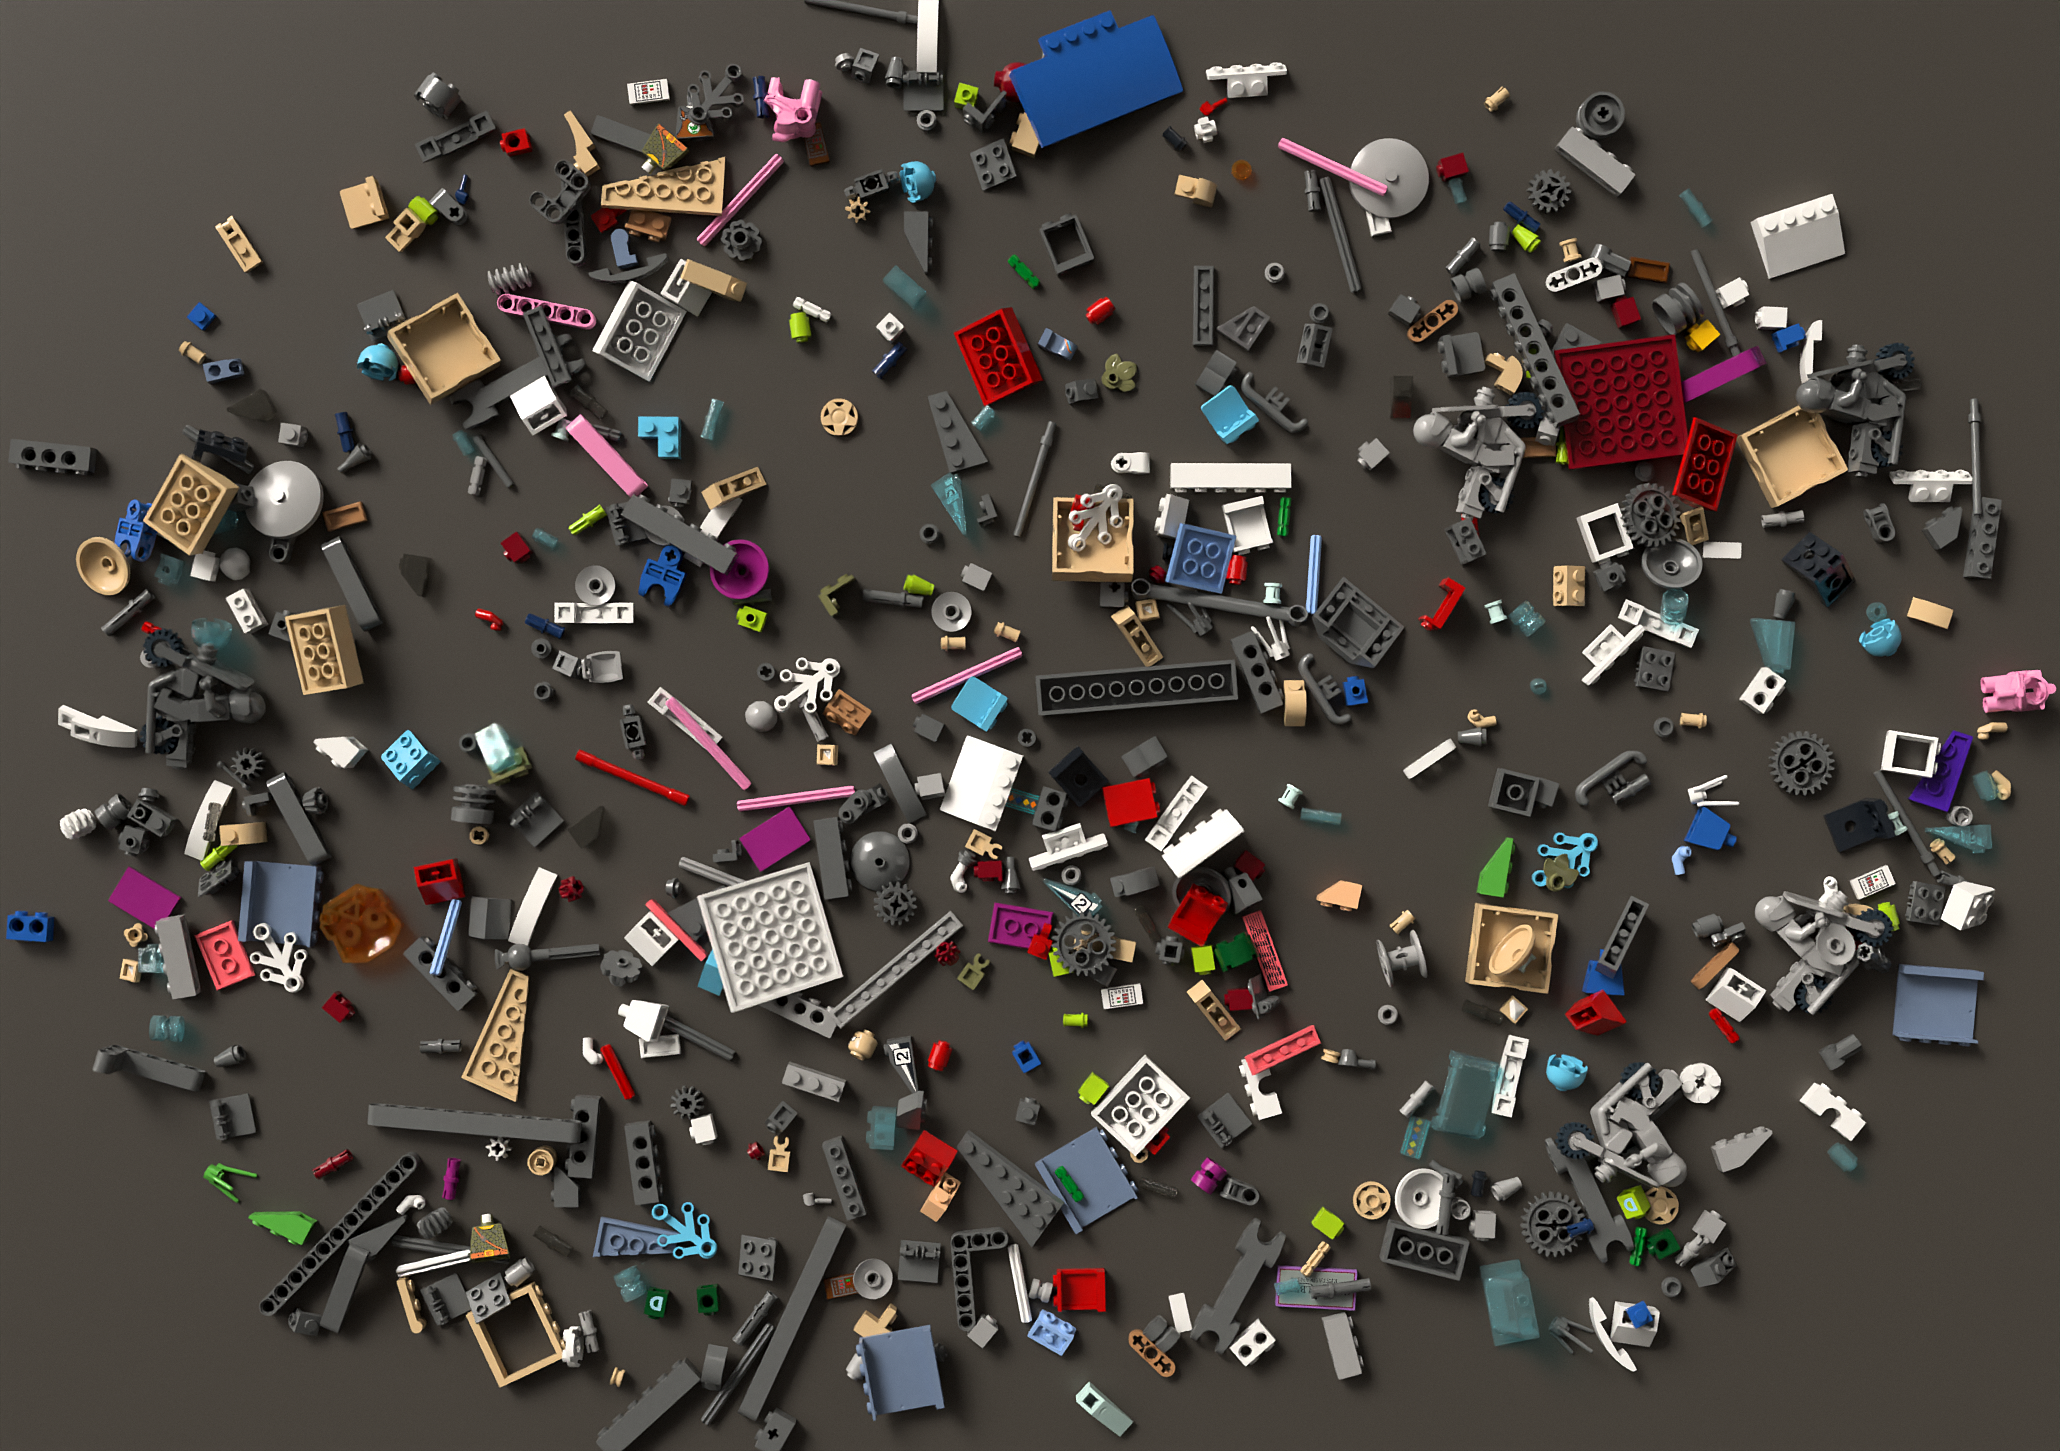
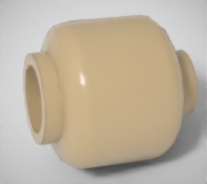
[848,1029,878,1061]

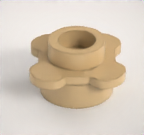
[124,923,148,947]

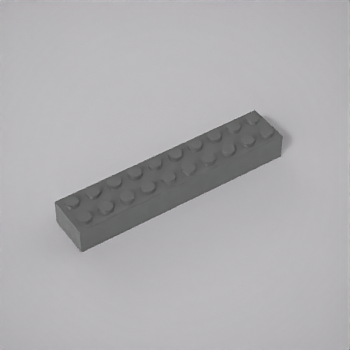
[1035,659,1238,716]

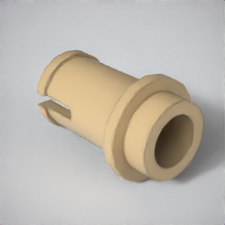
[1484,87,1510,112]
[179,341,207,365]
[994,622,1020,643]
[941,636,965,651]
[1680,713,1707,729]
[1930,838,1955,864]
[1390,910,1415,934]

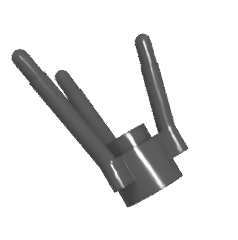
[1167,590,1213,636]
[1548,1316,1594,1354]

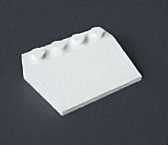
[1751,194,1845,279]
[592,280,687,382]
[940,735,1023,831]
[1161,809,1244,878]
[1091,1055,1190,1156]

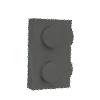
[963,90,1007,132]
[1438,332,1485,378]

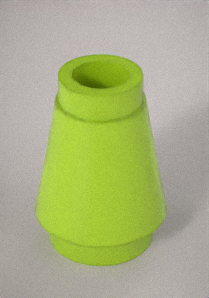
[1511,225,1541,253]
[903,574,934,596]

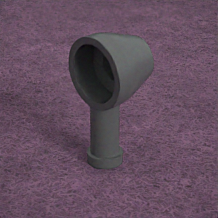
[1338,1049,1376,1070]

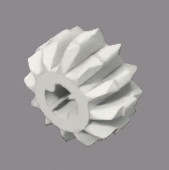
[60,809,97,839]

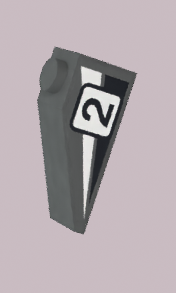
[884,1036,919,1094]

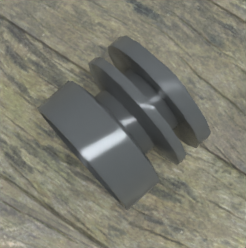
[1651,282,1704,335]
[451,784,496,824]

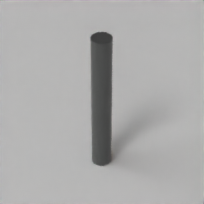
[473,435,514,488]

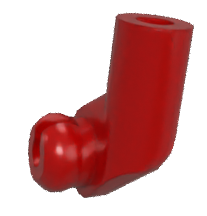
[475,609,503,631]

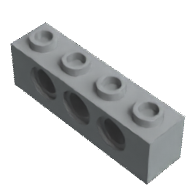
[758,991,837,1038]

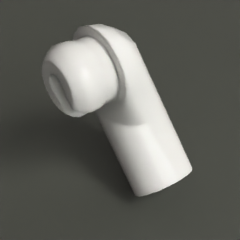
[583,1038,603,1065]
[396,1195,425,1215]

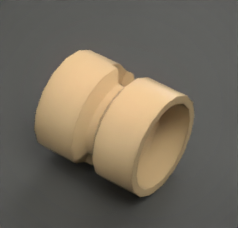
[528,1145,558,1175]

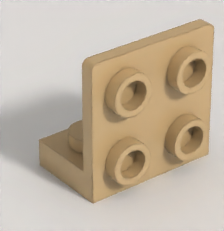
[340,176,389,229]

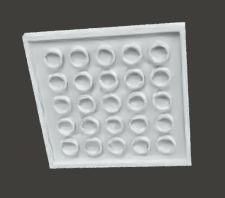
[697,862,843,1012]

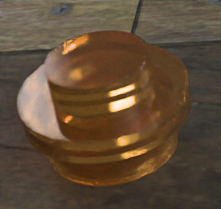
[1231,160,1251,180]

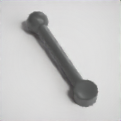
[217,761,251,790]

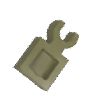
[956,953,989,991]

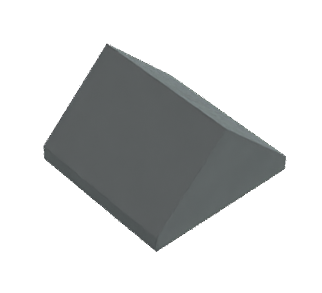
[468,896,512,939]

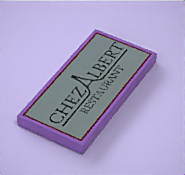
[1275,1265,1357,1310]

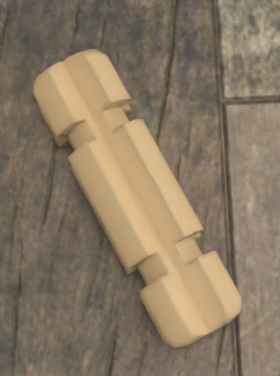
[1300,1242,1330,1277]

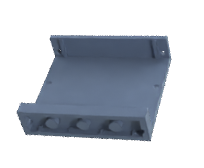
[238,861,324,947]
[1893,964,1984,1046]
[1035,1127,1138,1234]
[856,1325,945,1421]

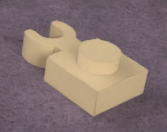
[965,829,1003,859]
[768,1136,791,1172]

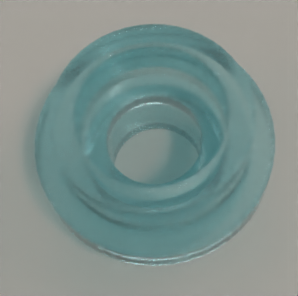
[1866,602,1887,622]

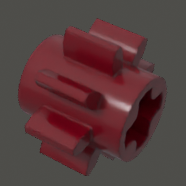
[559,876,584,902]
[935,941,961,967]

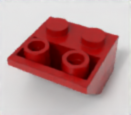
[413,858,466,905]
[1565,990,1627,1036]
[901,1130,958,1187]

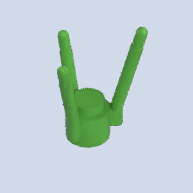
[203,1163,258,1203]

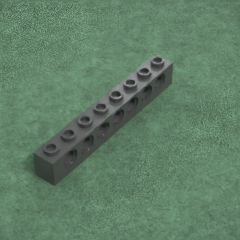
[1490,273,1580,429]

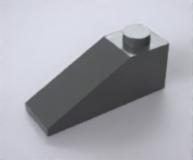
[348,1214,409,1262]

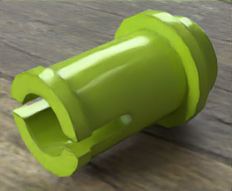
[1063,1012,1088,1028]

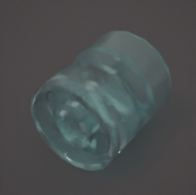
[1660,589,1689,625]
[1508,600,1546,637]
[149,1015,185,1042]
[613,1265,648,1302]

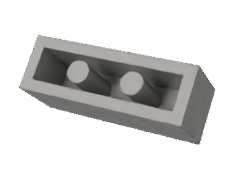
[782,1062,846,1102]
[1322,1312,1364,1380]

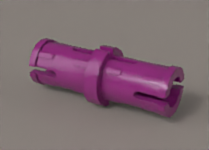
[442,1157,461,1200]

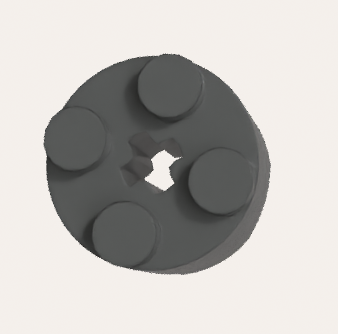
[414,72,461,120]

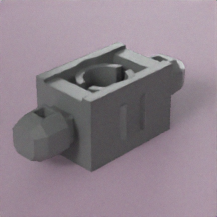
[844,169,899,201]
[620,704,648,760]

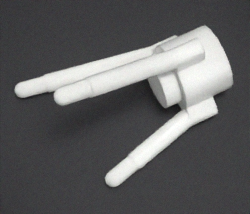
[1251,617,1290,661]
[1688,775,1739,807]

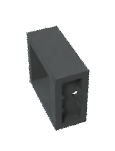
[1039,213,1094,276]
[1444,517,1487,565]

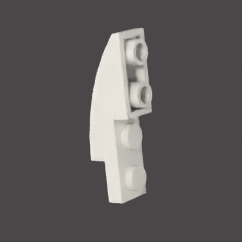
[58,705,137,748]

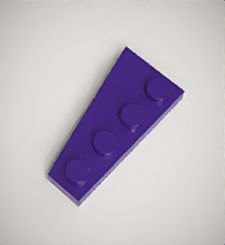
[1908,730,1973,812]

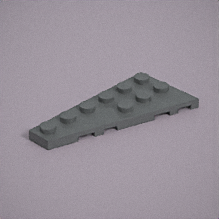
[957,1130,1064,1247]

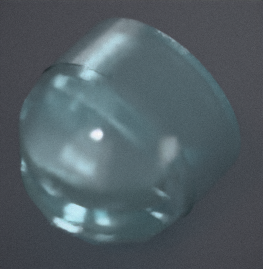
[1530,678,1547,694]

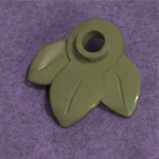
[1102,354,1137,392]
[1544,854,1579,892]

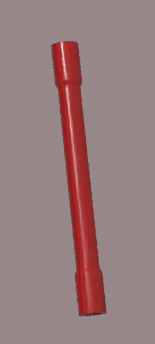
[575,749,690,806]

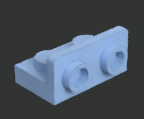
[1027,1309,1076,1356]

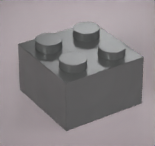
[1488,768,1540,817]

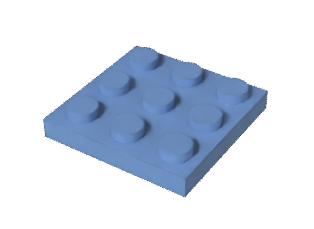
[1165,523,1236,594]

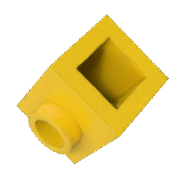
[1685,319,1720,352]

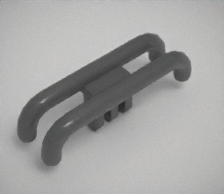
[1241,372,1308,433]
[1298,653,1352,725]
[1575,750,1647,806]

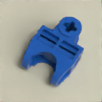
[115,500,157,562]
[638,546,687,607]

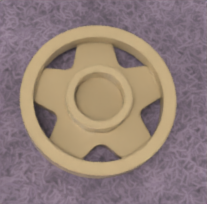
[821,399,858,436]
[1353,1181,1390,1219]
[1645,1187,1679,1224]

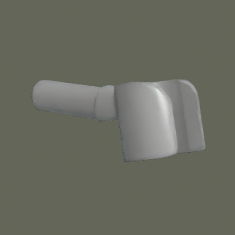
[803,1193,831,1206]

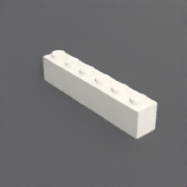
[1170,463,1291,493]

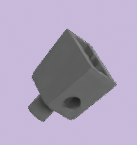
[1222,866,1262,916]

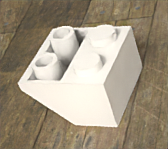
[661,259,712,317]
[510,376,567,436]
[1154,494,1189,540]
[314,737,369,769]
[1941,881,1995,930]
[624,911,679,966]
[1706,967,1766,1022]
[1610,1301,1660,1347]

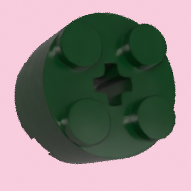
[1214,932,1259,972]

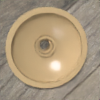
[76,537,130,595]
[1489,925,1535,976]

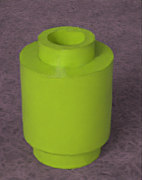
[408,196,438,225]
[789,312,812,343]
[1877,902,1900,931]

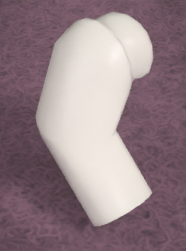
[951,862,968,893]
[1819,876,1838,903]

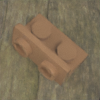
[625,210,672,243]
[823,689,872,736]

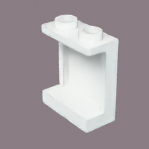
[1222,496,1273,555]

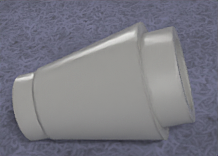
[1491,1177,1522,1201]

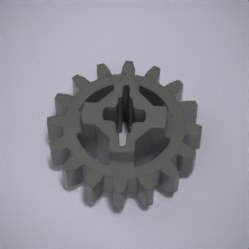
[1527,169,1571,214]
[874,881,917,925]

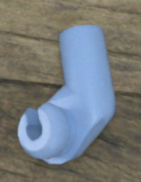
[1672,846,1692,875]

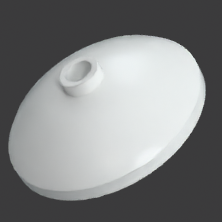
[1395,1168,1443,1229]

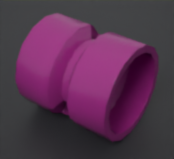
[1191,1157,1228,1195]

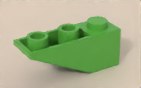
[1477,837,1515,898]
[248,1211,317,1245]

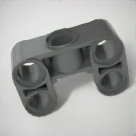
[529,160,591,225]

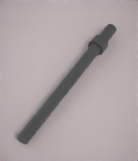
[804,0,918,24]
[1690,249,1741,357]
[1968,398,1982,516]
[1013,421,1056,537]
[1873,770,1941,876]

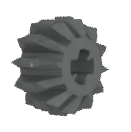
[231,747,266,781]
[670,1085,704,1120]
[417,1207,453,1239]

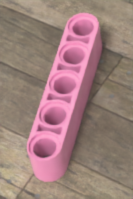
[497,294,596,330]
[566,414,648,497]

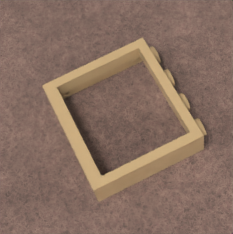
[466,1281,566,1387]

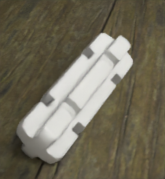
[793,297,831,323]

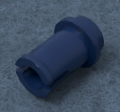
[1567,1218,1594,1238]

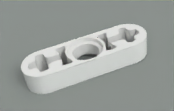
[1546,258,1603,292]
[1403,738,1456,779]

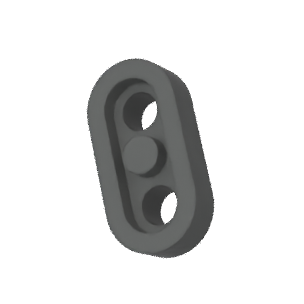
[839,789,872,824]

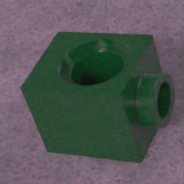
[1646,1228,1681,1260]
[696,1284,720,1316]

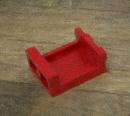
[1418,577,1465,631]
[1102,778,1160,828]
[1168,883,1228,947]
[1053,1268,1106,1312]

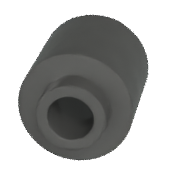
[1489,222,1510,252]
[1692,913,1723,938]

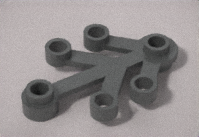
[687,64,744,125]

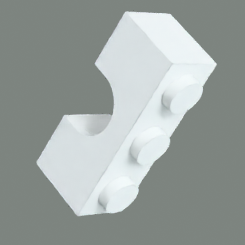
[1239,1059,1282,1120]
[1800,1083,1866,1141]

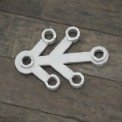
[1068,484,1123,551]
[774,658,840,714]
[250,923,308,993]

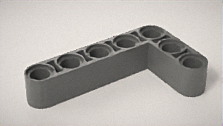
[93,1045,206,1091]
[951,1227,1008,1332]

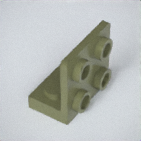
[818,574,856,618]
[486,746,532,786]

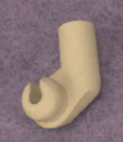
[1468,709,1497,728]
[1990,770,2011,800]

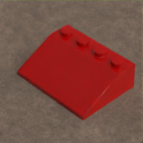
[954,307,1043,406]
[1672,417,1738,511]

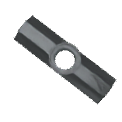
[1855,943,1892,974]

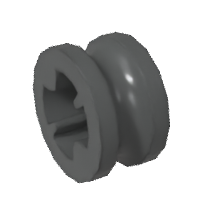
[757,663,775,681]
[1017,729,1036,747]

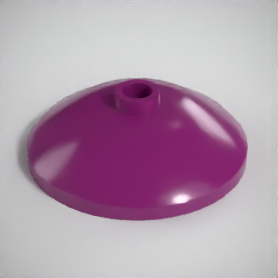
[710,540,769,599]

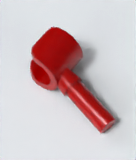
[1200,98,1228,116]

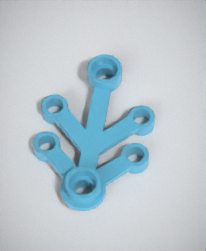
[1532,833,1598,888]
[652,1202,717,1259]

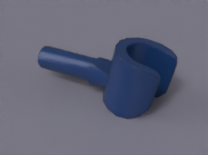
[455,174,469,204]

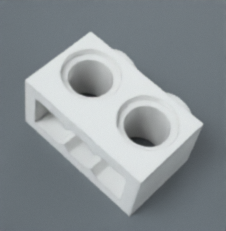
[226,589,268,634]
[1739,667,1786,714]
[1229,1319,1276,1367]

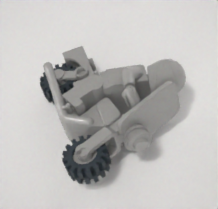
[1413,387,1545,521]
[1755,891,1893,1015]
[1555,1062,1687,1188]

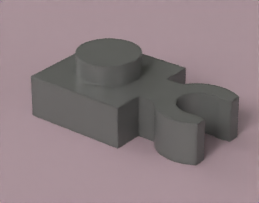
[1710,922,1746,948]

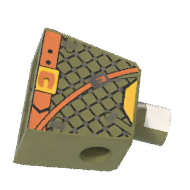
[641,123,689,175]
[470,1214,510,1263]

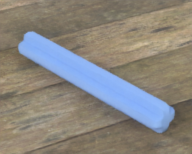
[1306,535,1322,614]
[430,899,462,976]

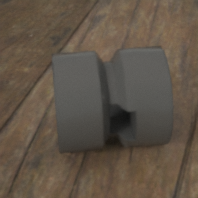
[1450,268,1487,302]
[95,793,132,830]
[1143,1315,1181,1353]

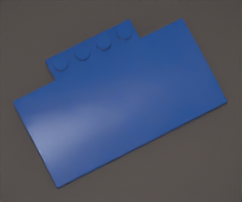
[1009,10,1184,148]

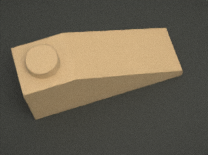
[681,259,747,302]
[701,467,766,510]
[1111,605,1163,667]
[1187,980,1241,1041]

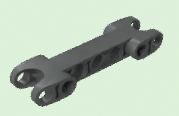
[449,334,586,430]
[1545,1137,1634,1264]
[1190,1218,1286,1355]

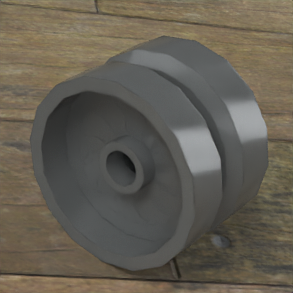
[1576,91,1625,141]

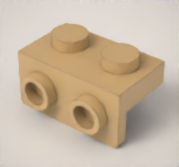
[1553,566,1585,606]

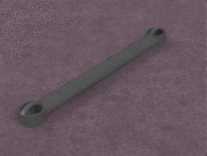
[1130,578,1308,627]

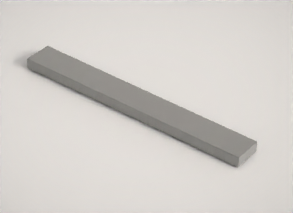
[828,911,963,1029]

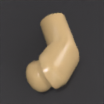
[1977,722,2008,739]

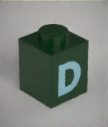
[644,1287,670,1319]

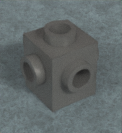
[1593,560,1626,591]
[118,825,150,857]
[1155,936,1185,965]

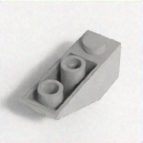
[1711,1126,1773,1172]

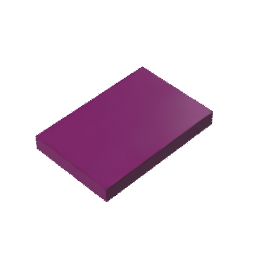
[739,806,811,872]
[108,866,182,929]
[988,902,1053,949]

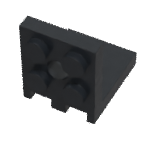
[191,429,248,463]
[1781,532,1856,608]
[1048,746,1109,808]
[1823,797,1896,852]

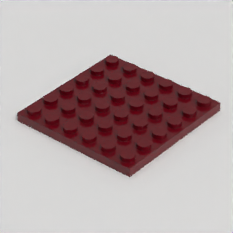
[1554,334,1688,470]

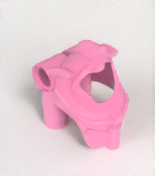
[764,77,823,142]
[1981,670,2056,713]

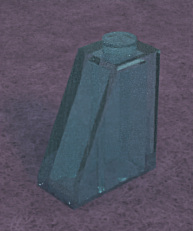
[1750,618,1795,673]

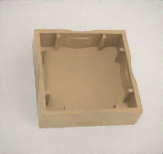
[387,293,501,405]
[1737,405,1848,508]
[1052,497,1133,582]
[1465,903,1558,994]

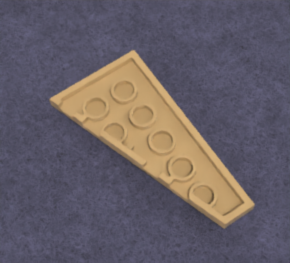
[601,157,725,216]
[461,968,530,1102]

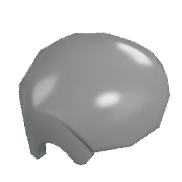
[219,548,251,580]
[745,701,777,732]

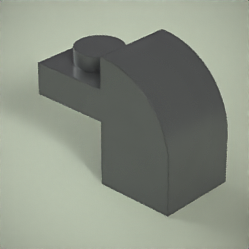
[1110,866,1160,897]
[701,1344,728,1391]

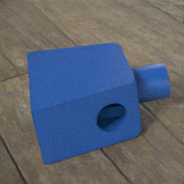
[1684,807,1737,850]
[1582,949,1624,995]

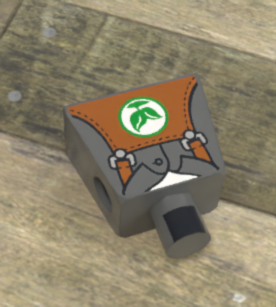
[675,95,716,142]

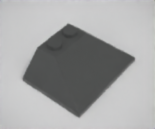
[1312,577,1404,668]

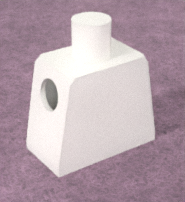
[618,1000,669,1042]

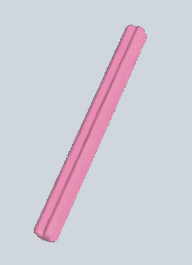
[1278,138,1388,196]
[697,154,784,246]
[912,647,1022,704]
[666,697,751,790]
[737,786,855,811]

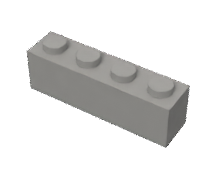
[1554,126,1635,197]
[155,914,201,1000]

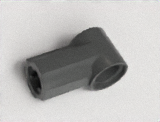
[1590,244,1631,278]
[1819,1034,1862,1070]

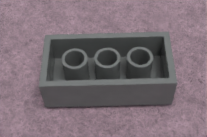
[1379,1219,1469,1281]

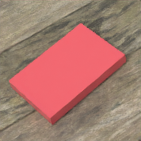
[194,920,256,991]

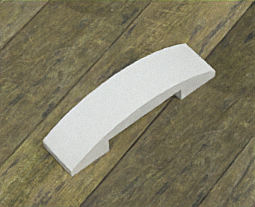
[917,0,939,74]
[1800,320,1822,383]
[683,498,743,567]
[1618,599,1699,648]
[555,603,634,623]
[648,687,722,749]
[1145,775,1208,851]
[184,780,234,860]
[508,867,558,946]
[1492,1035,1529,1117]
[1589,1297,1637,1372]

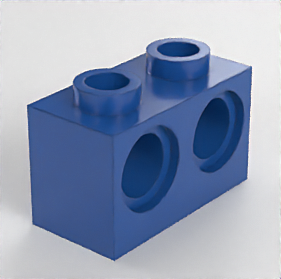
[6,911,54,942]

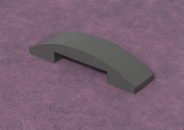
[414,110,496,163]
[589,253,669,284]
[874,744,927,823]

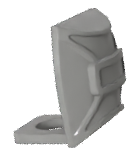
[581,651,623,683]

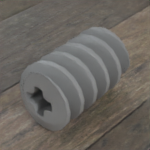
[488,263,532,295]

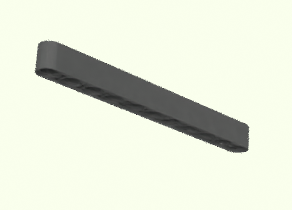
[367,1103,582,1143]
[259,1152,421,1316]
[737,1216,846,1421]

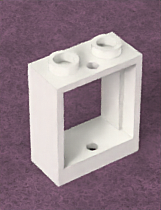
[1576,503,1633,564]
[1881,730,1941,778]

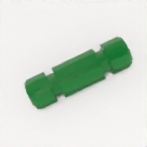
[1008,254,1040,289]
[1277,497,1291,536]
[1055,1166,1084,1202]
[1629,1227,1647,1266]

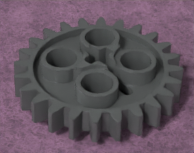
[1620,483,1681,548]
[1768,731,1835,795]
[1052,911,1116,976]
[1520,1191,1585,1257]

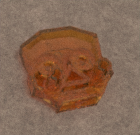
[320,884,404,963]

